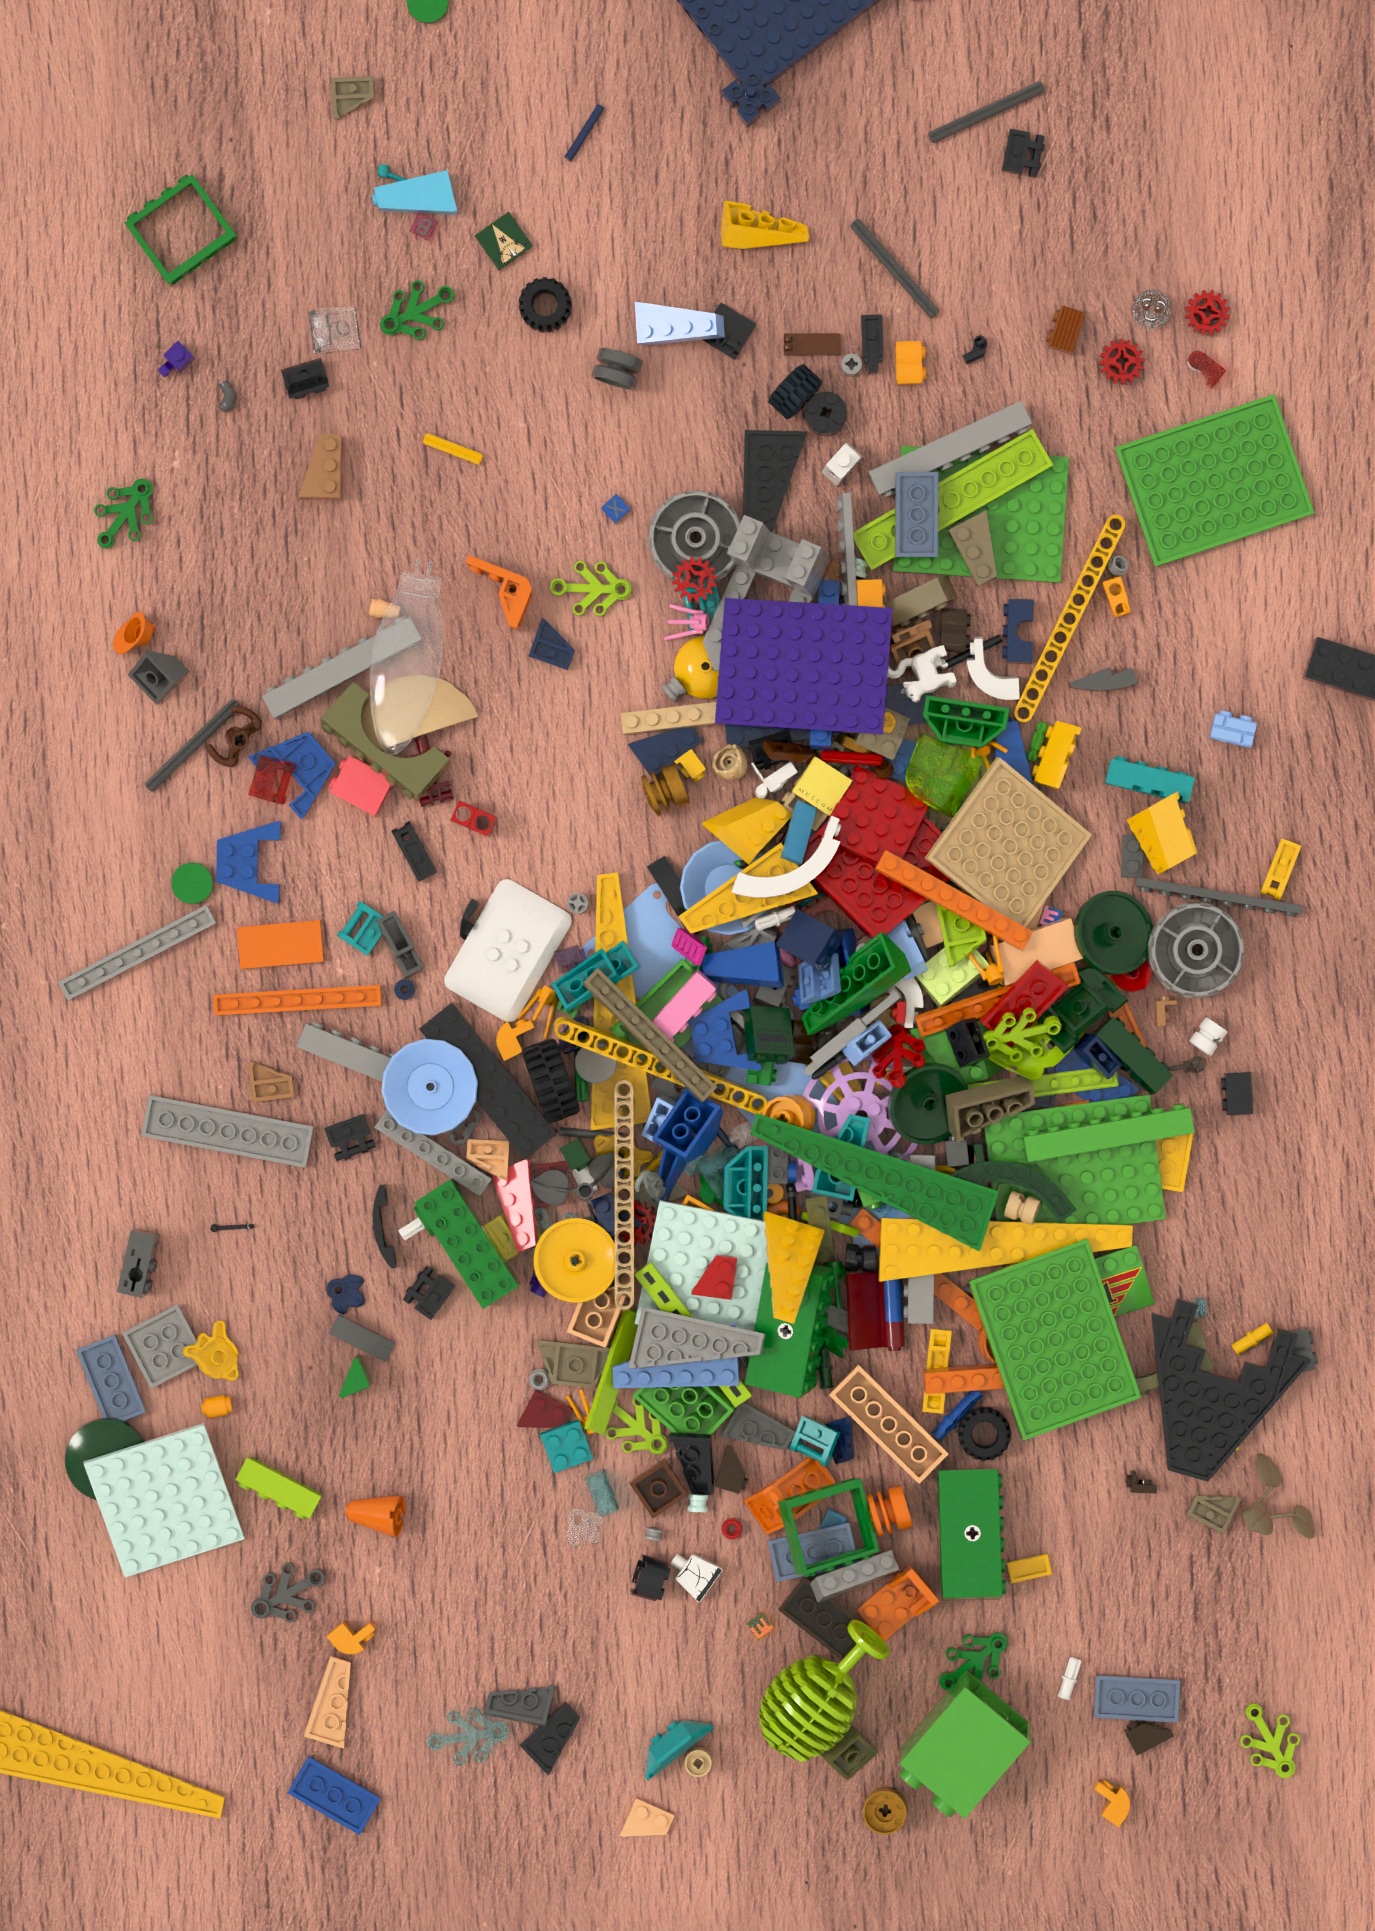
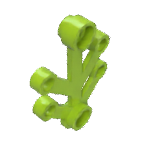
[550,561,632,616]
[982,1008,1062,1062]
[606,1397,668,1455]
[1240,1703,1300,1778]

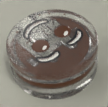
[1132,289,1172,330]

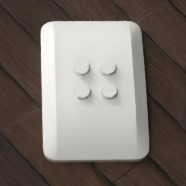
[444,879,572,1022]

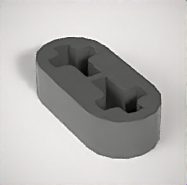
[449,1109,480,1145]

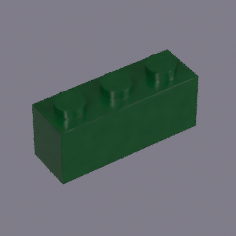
[560,1137,592,1172]

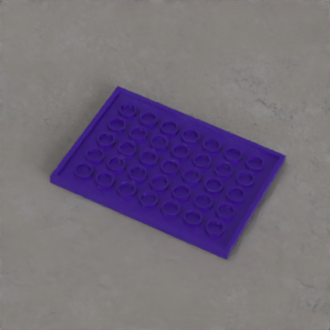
[715,598,893,735]

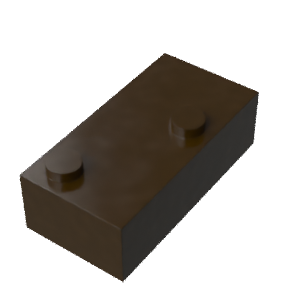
[778,1576,862,1660]

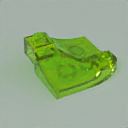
[905,732,984,818]

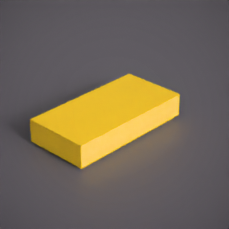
[1006,1553,1052,1584]

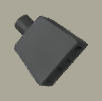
[801,1190,853,1219]

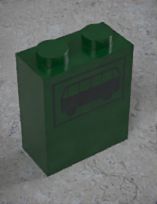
[743,1006,795,1065]

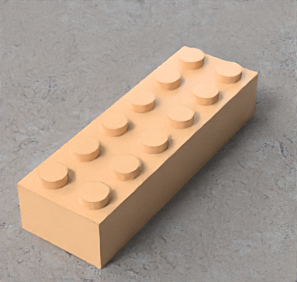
[829,1364,948,1484]

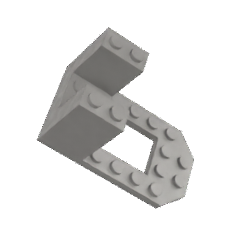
[703,515,831,672]

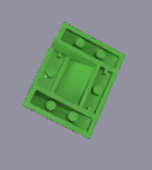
[910,1017,1004,1084]

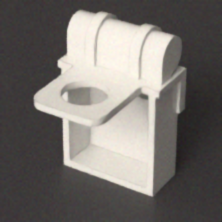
[751,762,798,799]

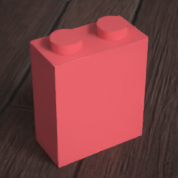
[329,755,392,817]

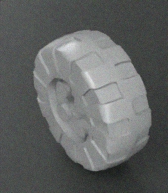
[648,490,741,587]
[1148,902,1245,998]

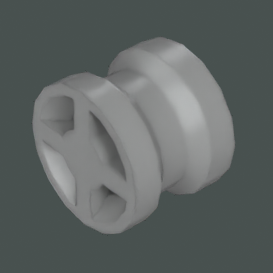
[841,353,862,376]
[661,676,687,702]
[567,893,589,914]

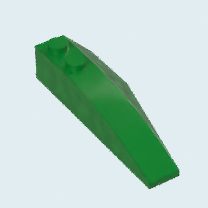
[801,932,911,1035]

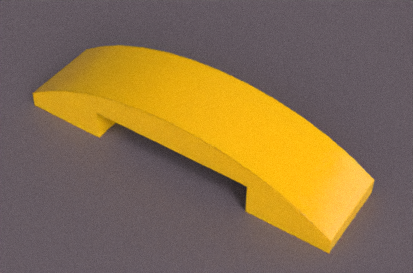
[922,1328,952,1414]

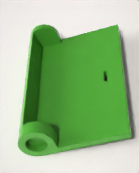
[610,959,723,1070]

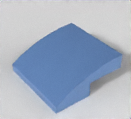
[798,953,841,1004]

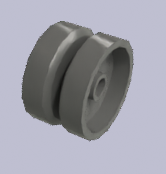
[591,348,643,390]

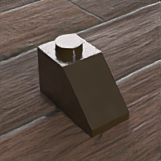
[715,1445,748,1494]
[1124,1720,1174,1755]

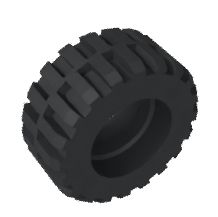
[521,1038,580,1123]

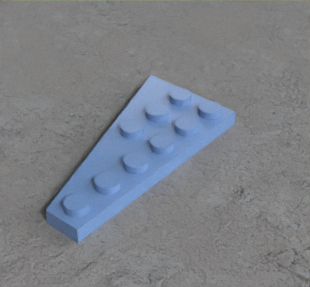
[612,1322,740,1388]

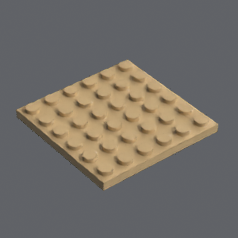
[925,757,1092,927]

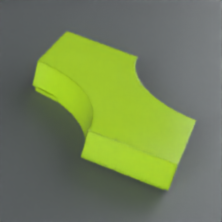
[801,1212,859,1237]

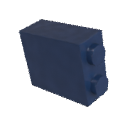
[776,909,844,972]

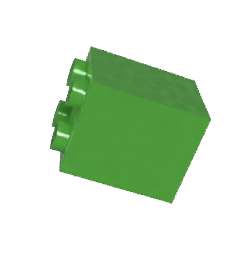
[899,1669,1031,1818]

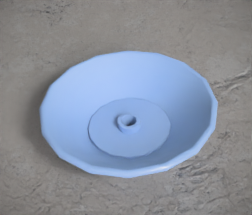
[680,840,770,935]
[381,1039,478,1135]

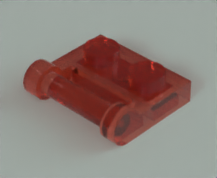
[248,755,296,804]

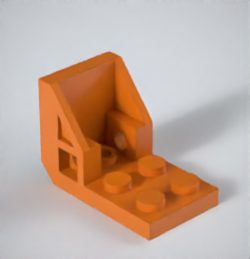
[465,555,534,631]
[743,1456,836,1535]
[856,1564,939,1641]

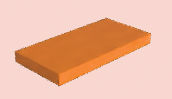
[237,920,324,969]

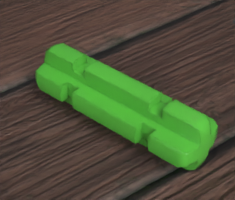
[1026,721,1049,762]

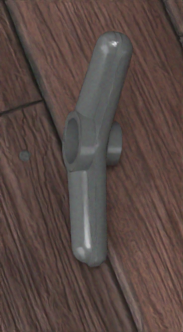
[905,915,931,962]

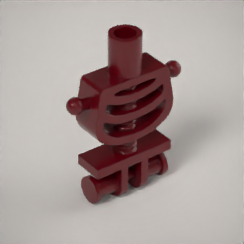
[410,736,454,807]

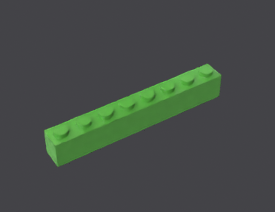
[1022,1103,1195,1162]

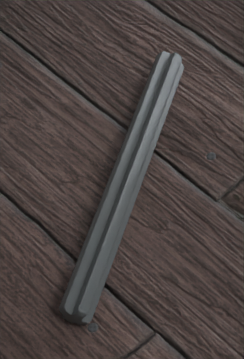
[928,81,1044,143]
[850,219,939,318]
[145,699,240,792]

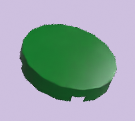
[407,0,449,24]
[171,862,214,904]

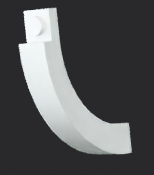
[731,816,841,898]

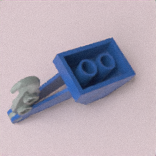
[635,1088,723,1204]

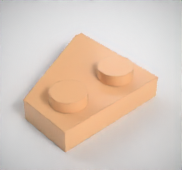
[466,1139,510,1180]
[620,1797,675,1837]

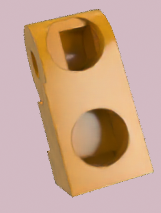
[1101,576,1131,618]

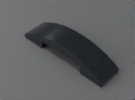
[647,856,703,935]
[373,1184,397,1269]

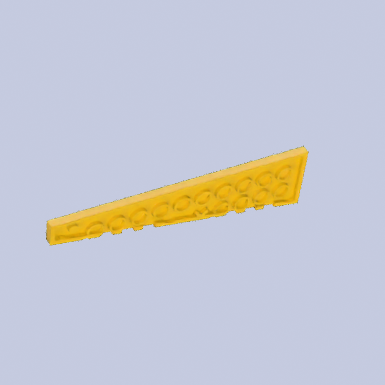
[591,872,652,1130]
[879,1218,1133,1282]
[0,1710,225,1819]

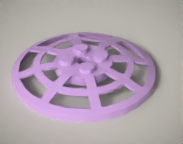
[802,1053,918,1161]

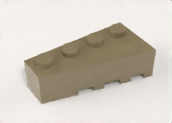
[945,1075,1035,1143]

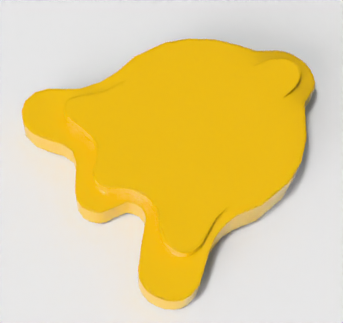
[593,1135,653,1192]
[182,1320,239,1382]

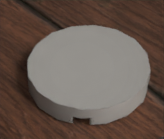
[575,1042,617,1083]

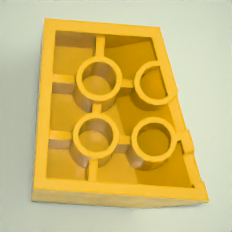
[1031,721,1082,791]
[1127,791,1197,875]
[702,797,792,865]

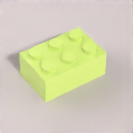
[914,948,989,1008]

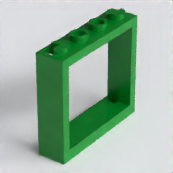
[125,174,238,287]
[778,1478,880,1578]

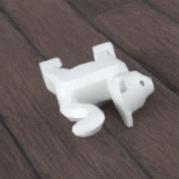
[888,645,957,702]

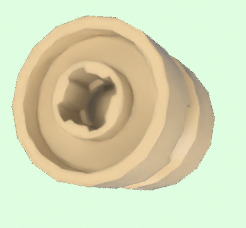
[1004,1191,1041,1225]
[685,1746,712,1777]

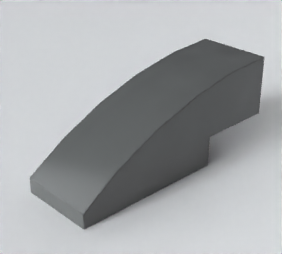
[1069,668,1138,692]
[376,911,424,979]
[329,1314,395,1362]

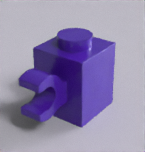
[158,341,195,378]

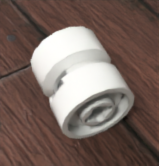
[1189,1017,1228,1056]

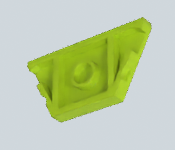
[935,903,987,968]

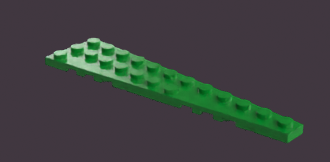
[750,1113,999,1252]

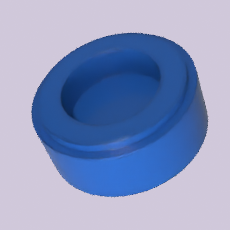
[788,1161,797,1182]

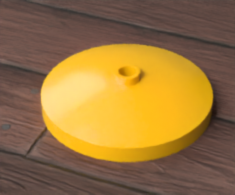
[533,1218,615,1303]

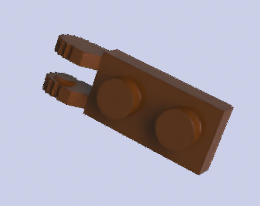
[762,740,821,765]

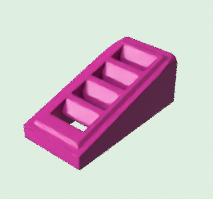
[671,928,707,966]

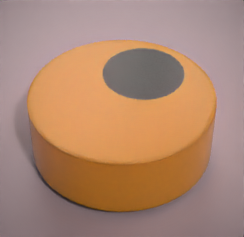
[767,1184,784,1204]

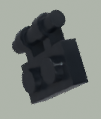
[1002,129,1045,178]
[748,729,793,770]
[324,1114,376,1161]
[403,1265,456,1320]

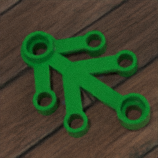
[380,280,454,340]
[94,479,154,549]
[938,1632,1008,1690]

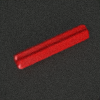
[820,750,883,766]

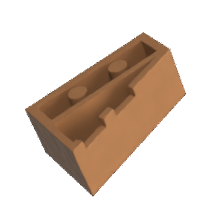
[298,434,343,500]

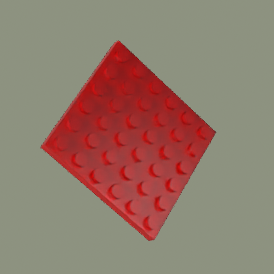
[799,778,950,939]

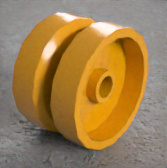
[762,1094,816,1130]

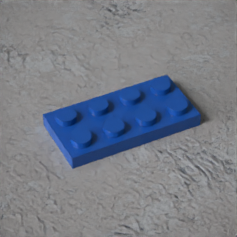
[1046,1049,1139,1102]
[287,1756,381,1835]

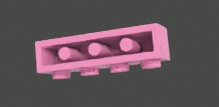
[652,969,717,1042]

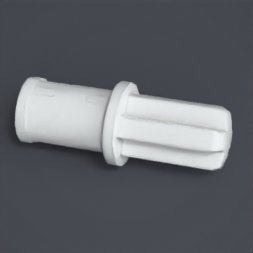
[754,906,795,931]
[1057,1657,1081,1700]

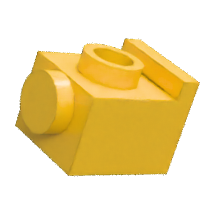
[674,749,706,783]

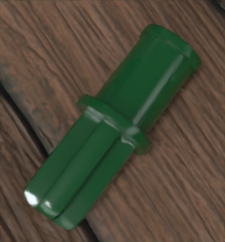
[816,1347,833,1389]

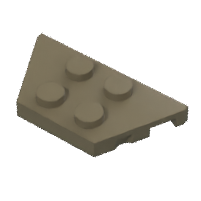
[537,1339,610,1389]

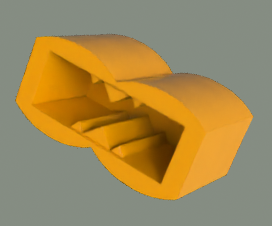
[895,341,926,385]

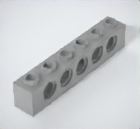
[374,1110,492,1196]

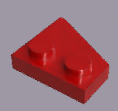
[691,1254,737,1300]

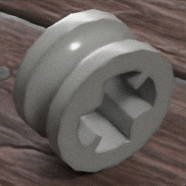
[644,1527,664,1541]

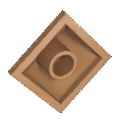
[890,629,935,678]

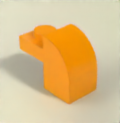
[496,1018,535,1061]
[327,1621,376,1654]
[1093,1779,1130,1828]

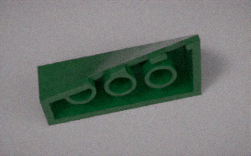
[1091,1017,1173,1095]

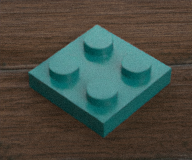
[540,1419,594,1473]

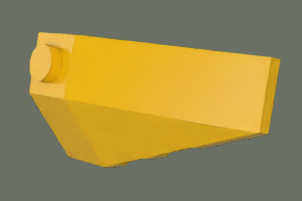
[720,200,809,249]

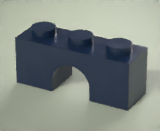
[1002,599,1034,664]

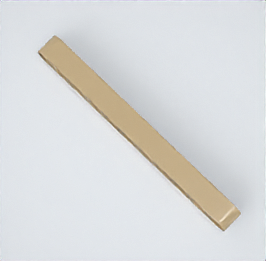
[614,1080,634,1311]

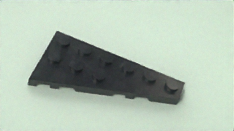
[743,430,808,532]

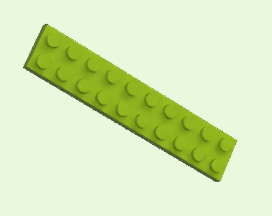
[853,429,1053,571]

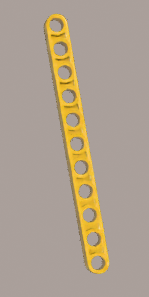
[1013,515,1125,723]
[553,1017,768,1114]

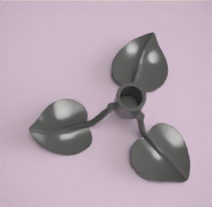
[531,1152,624,1226]

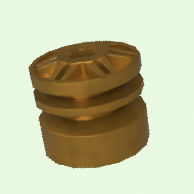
[641,763,690,817]
[863,1787,908,1835]

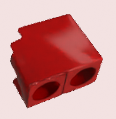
[450,800,497,837]

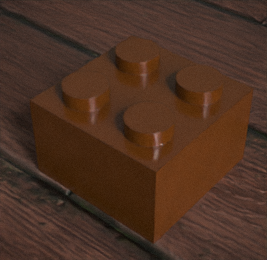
[629,1458,688,1518]

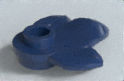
[326,1274,365,1315]

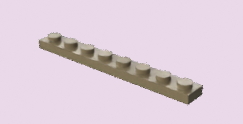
[582,968,717,1103]

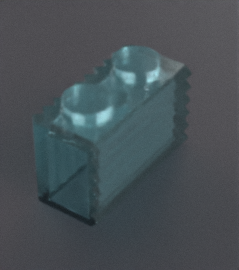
[585,1469,619,1517]

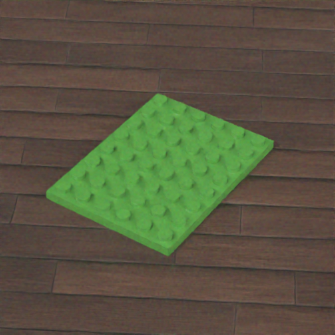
[1115,394,1314,567]
[893,446,1069,583]
[984,1094,1166,1225]
[968,1238,1141,1441]

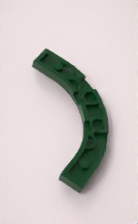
[951,1161,1077,1223]

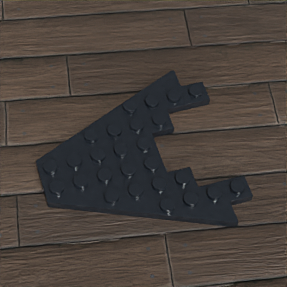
[1151,1298,1311,1482]

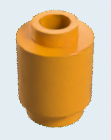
[201,1395,233,1419]

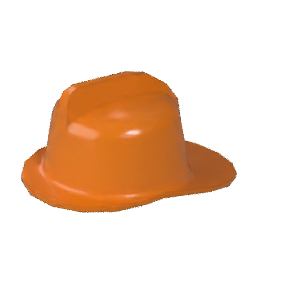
[113,611,156,654]

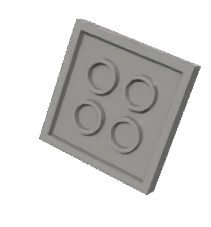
[122,1304,198,1389]

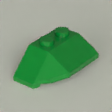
[923,695,1009,748]

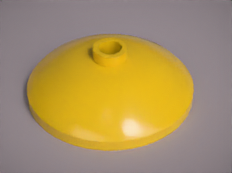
[674,636,719,699]

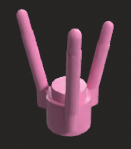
[664,604,709,641]

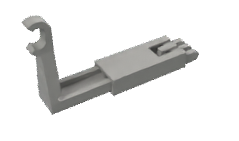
[804,942,903,1075]

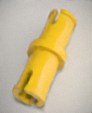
[1231,1322,1273,1356]

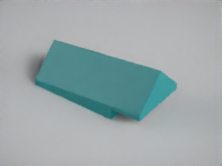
[551,941,642,1012]

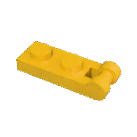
[1260,838,1301,901]

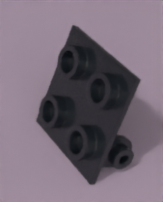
[703,303,757,360]

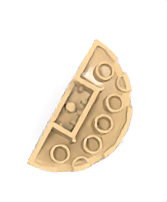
[361,675,478,751]

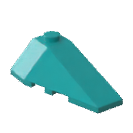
[812,1114,870,1201]

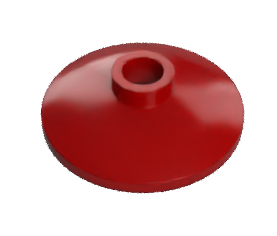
[1111,960,1152,992]

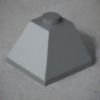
[128,650,189,705]

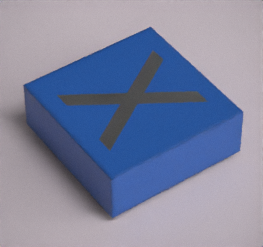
[601,494,630,524]

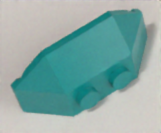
[723,1146,768,1220]
[645,1719,714,1781]

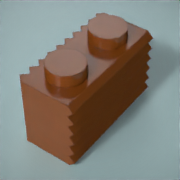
[1046,305,1086,355]

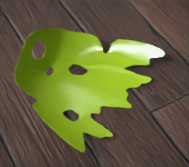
[988,985,1085,1080]

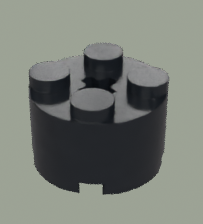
[805,392,847,437]
[630,1554,671,1601]

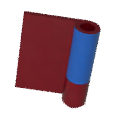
[846,1271,905,1351]

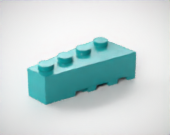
[1104,756,1195,804]

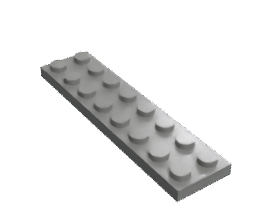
[141,1095,314,1168]

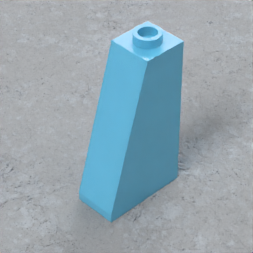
[372,170,458,215]

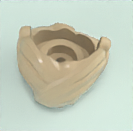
[712,744,747,779]

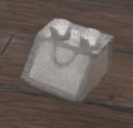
[308,307,362,354]

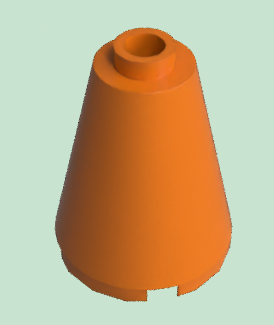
[345,1495,406,1537]

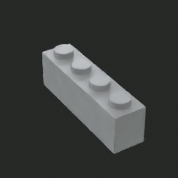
[810,1550,899,1603]

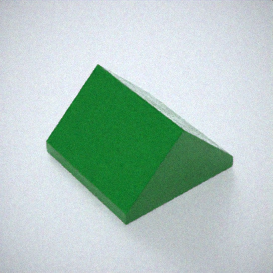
[338,1355,373,1398]

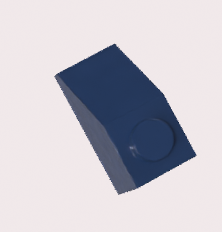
[1072,1033,1123,1080]

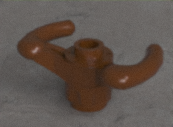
[206,706,262,767]

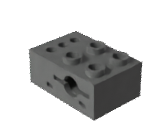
[117,1229,160,1298]

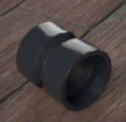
[845,1244,876,1272]

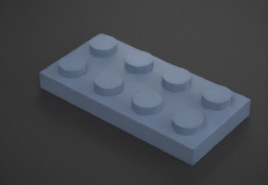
[895,472,938,557]
[76,1334,147,1421]
[767,1522,858,1582]
[1093,1674,1180,1723]

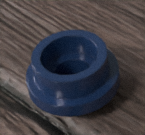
[394,979,415,1000]

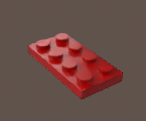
[980,960,1069,1046]

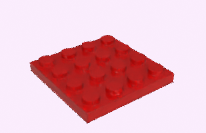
[820,765,932,864]

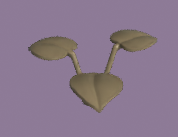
[1243,1453,1314,1539]

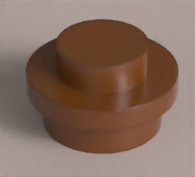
[873,760,894,779]

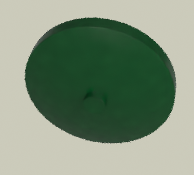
[1074,891,1153,975]
[888,1063,968,1145]
[65,1418,145,1500]

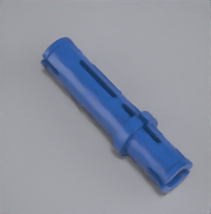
[931,1390,983,1442]

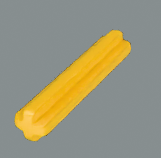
[423,433,483,465]

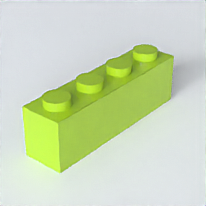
[235,1456,323,1520]

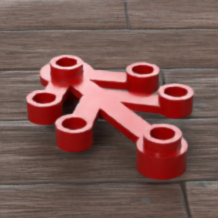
[872,1024,926,1088]

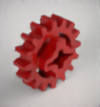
[1184,290,1230,336]
[1099,338,1145,385]
[672,557,717,603]
[618,1199,657,1246]

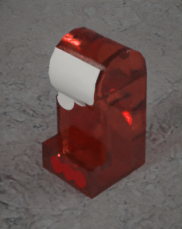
[1187,351,1226,389]

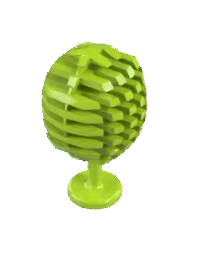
[759,1620,890,1762]

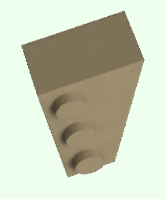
[948,511,997,588]
[883,576,958,628]

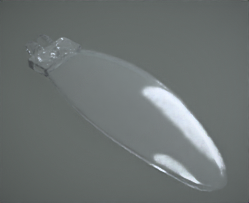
[370,559,443,756]

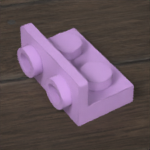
[788,1153,815,1192]

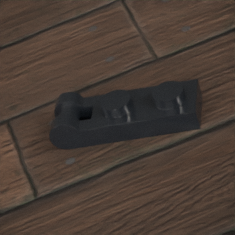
[391,821,437,882]

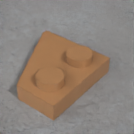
[891,618,932,644]
[248,1062,295,1102]

